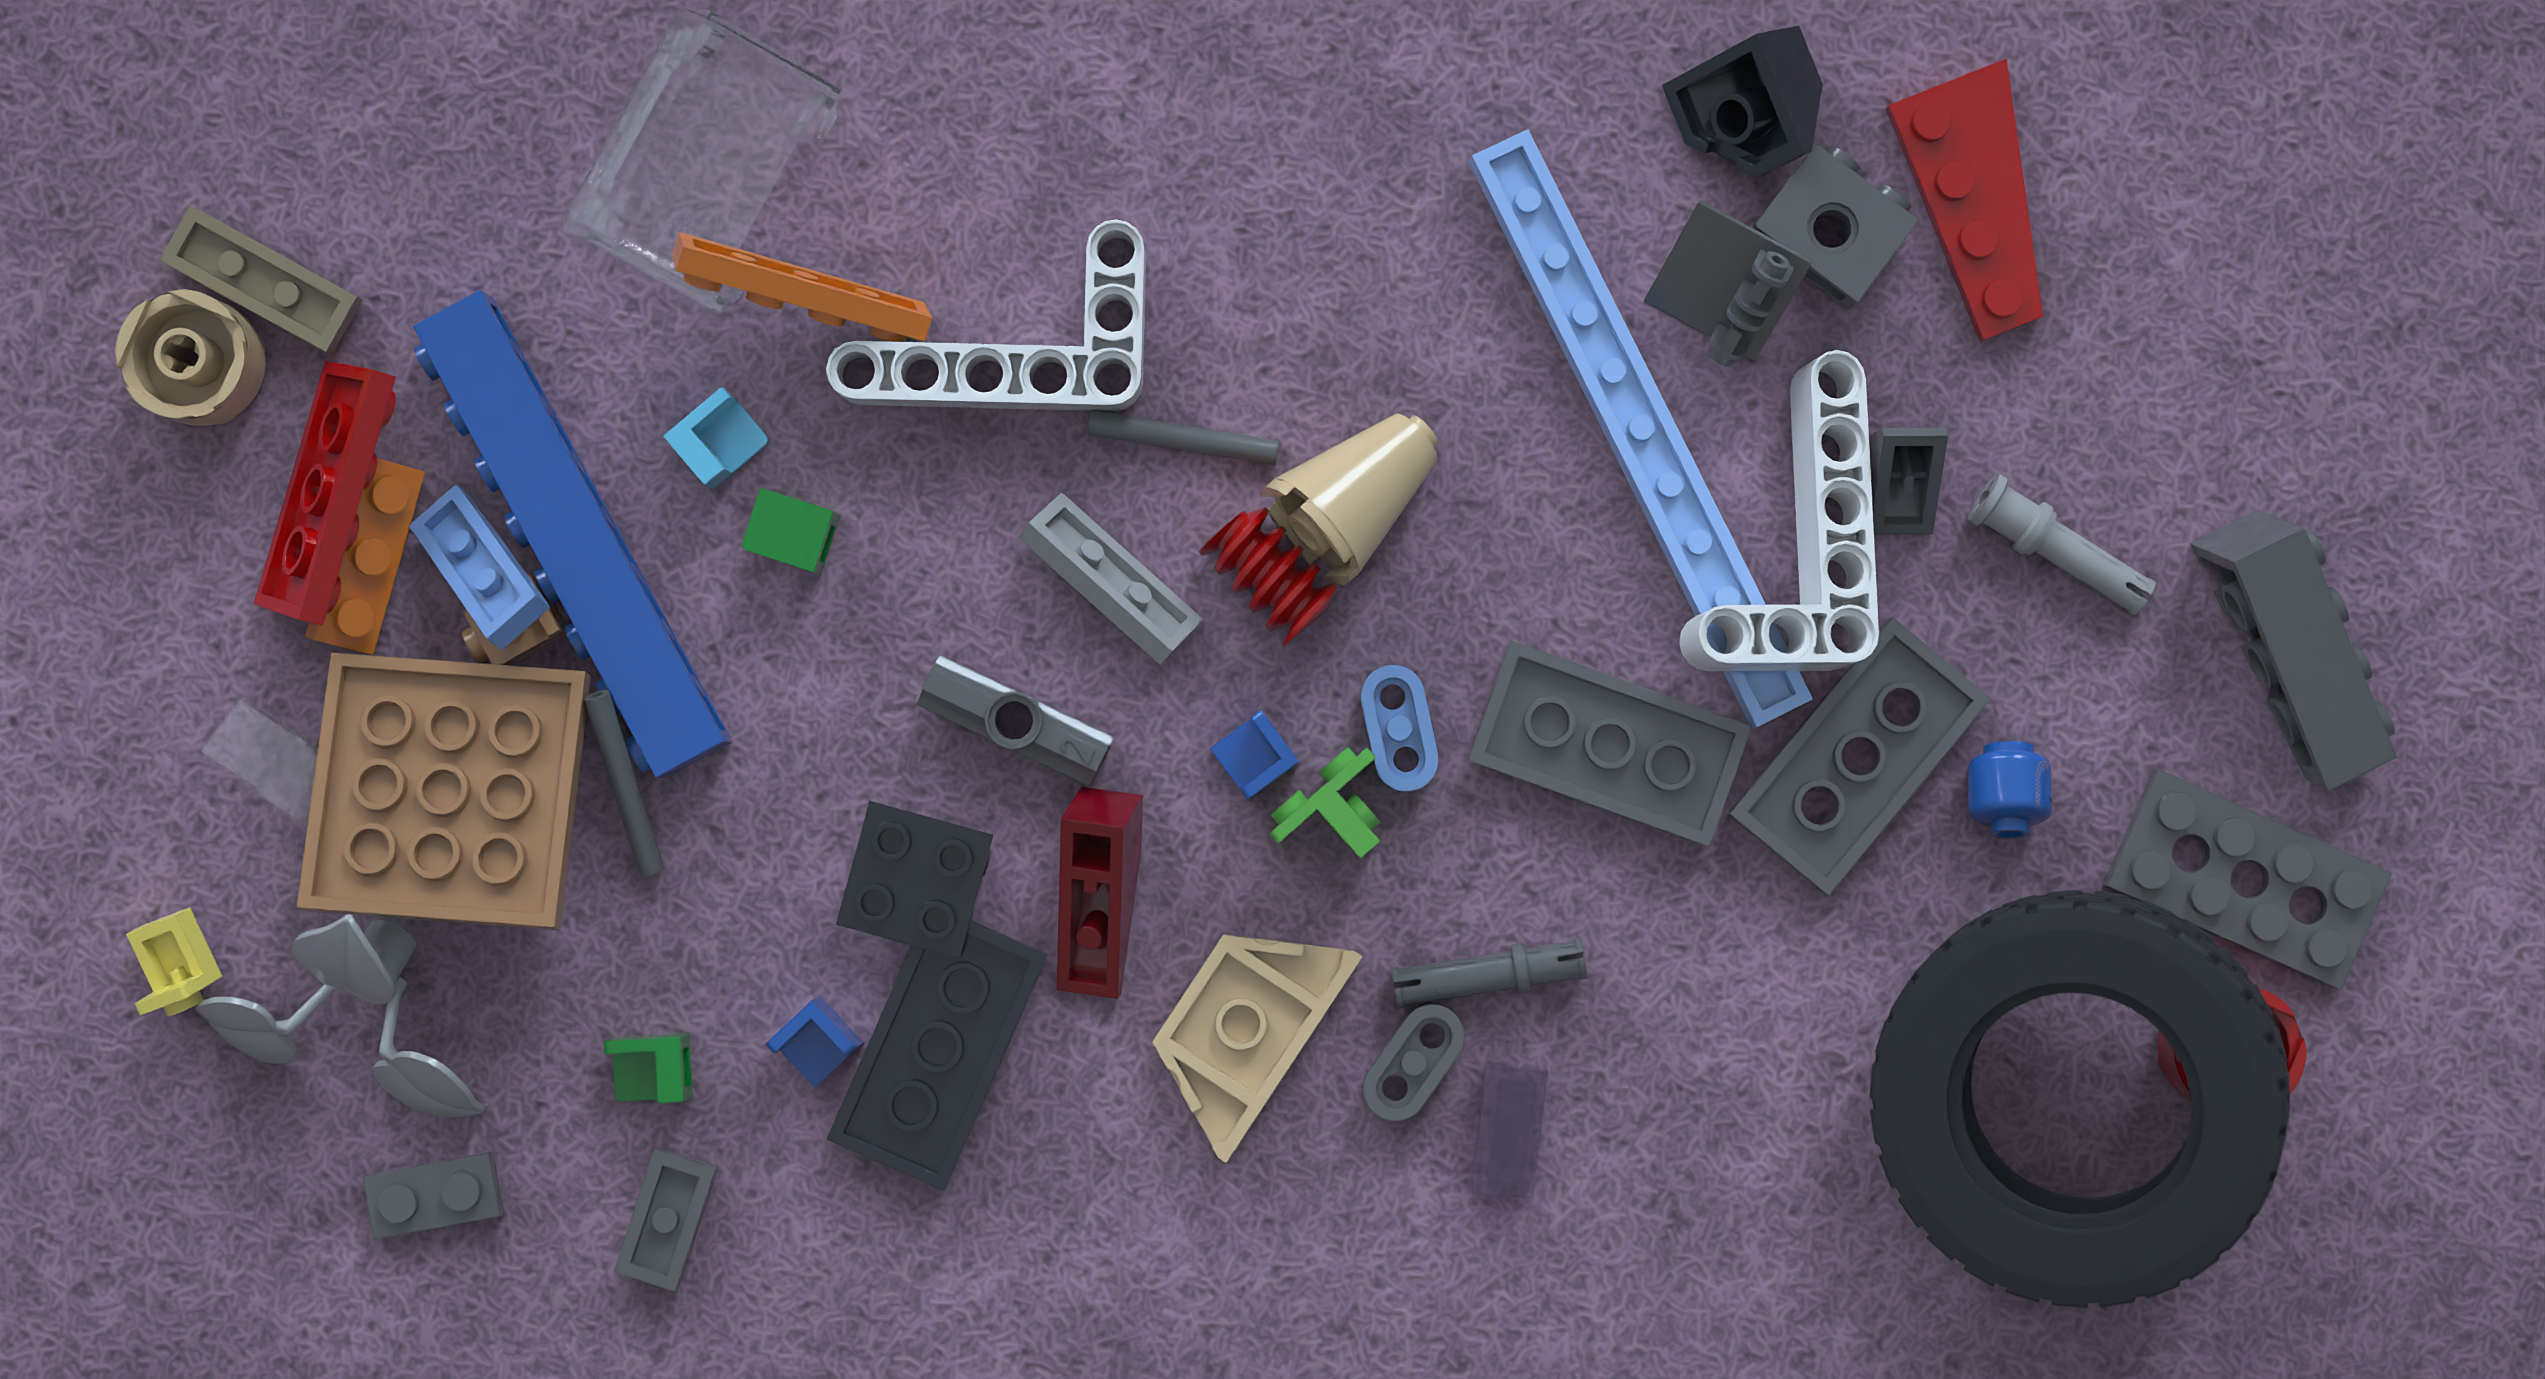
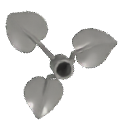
[195,914,488,1118]

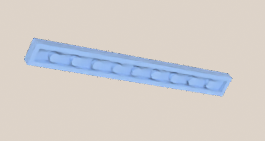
[1468,129,1813,729]

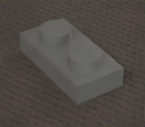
[614,1147,719,1292]
[363,1151,504,1240]

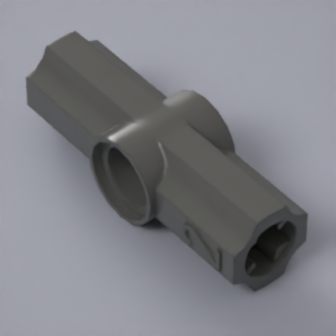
[917,655,1114,787]

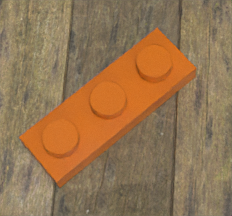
[305,458,425,655]

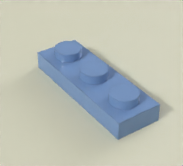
[409,484,550,651]

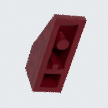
[1056,786,1143,999]

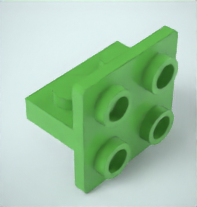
[1269,747,1380,858]

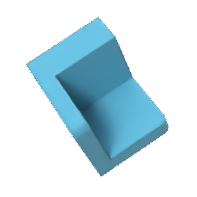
[663,387,769,490]

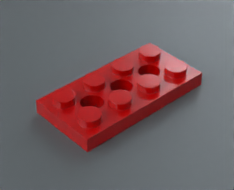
[253,361,396,626]

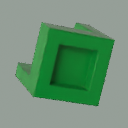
[742,488,840,576]
[604,1033,693,1103]

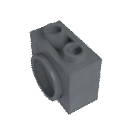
[1752,144,1919,310]

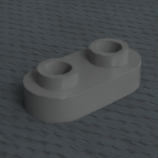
[1363,1003,1465,1121]

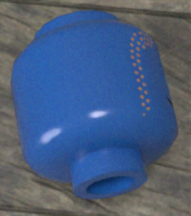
[1968,741,2052,839]

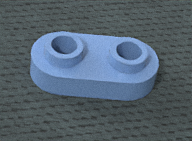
[1360,665,1438,791]

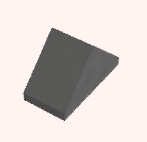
[1869,428,1948,534]

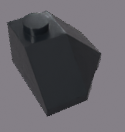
[1662,25,1823,178]

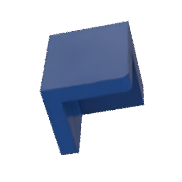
[1210,710,1299,800]
[765,996,864,1088]

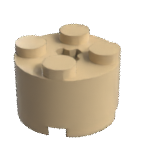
[115,289,266,426]

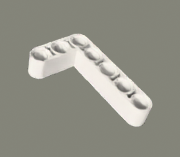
[826,219,1146,411]
[1679,350,1879,671]

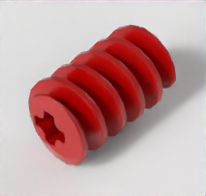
[1199,507,1338,647]

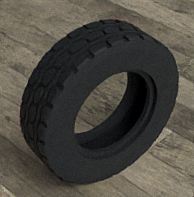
[1869,890,2290,1308]

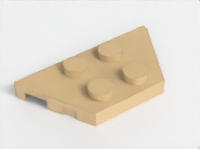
[1152,934,1363,1163]

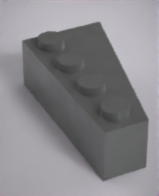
[2190,510,2397,791]

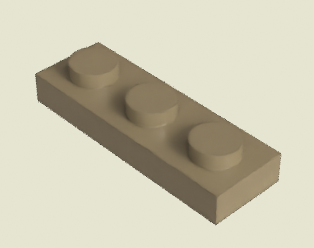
[159,205,363,355]

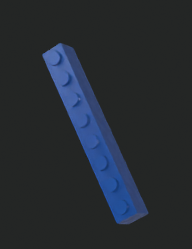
[413,289,733,778]

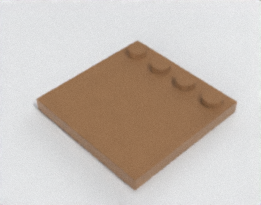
[297,653,591,931]

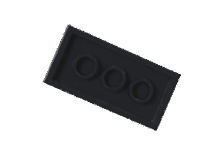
[826,920,1049,1191]

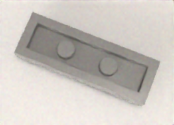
[1018,493,1203,665]

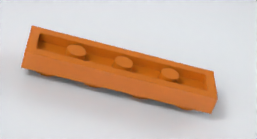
[672,232,932,342]

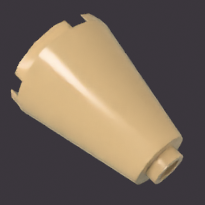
[1261,414,1438,585]

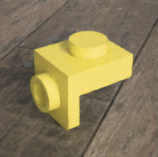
[126,907,223,1016]

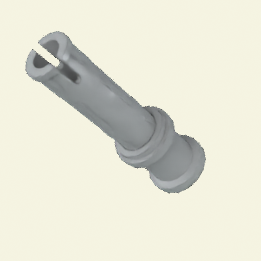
[1967,473,2156,616]

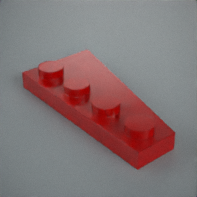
[1886,58,2043,342]

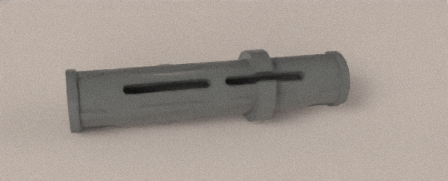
[1391,938,1588,1009]

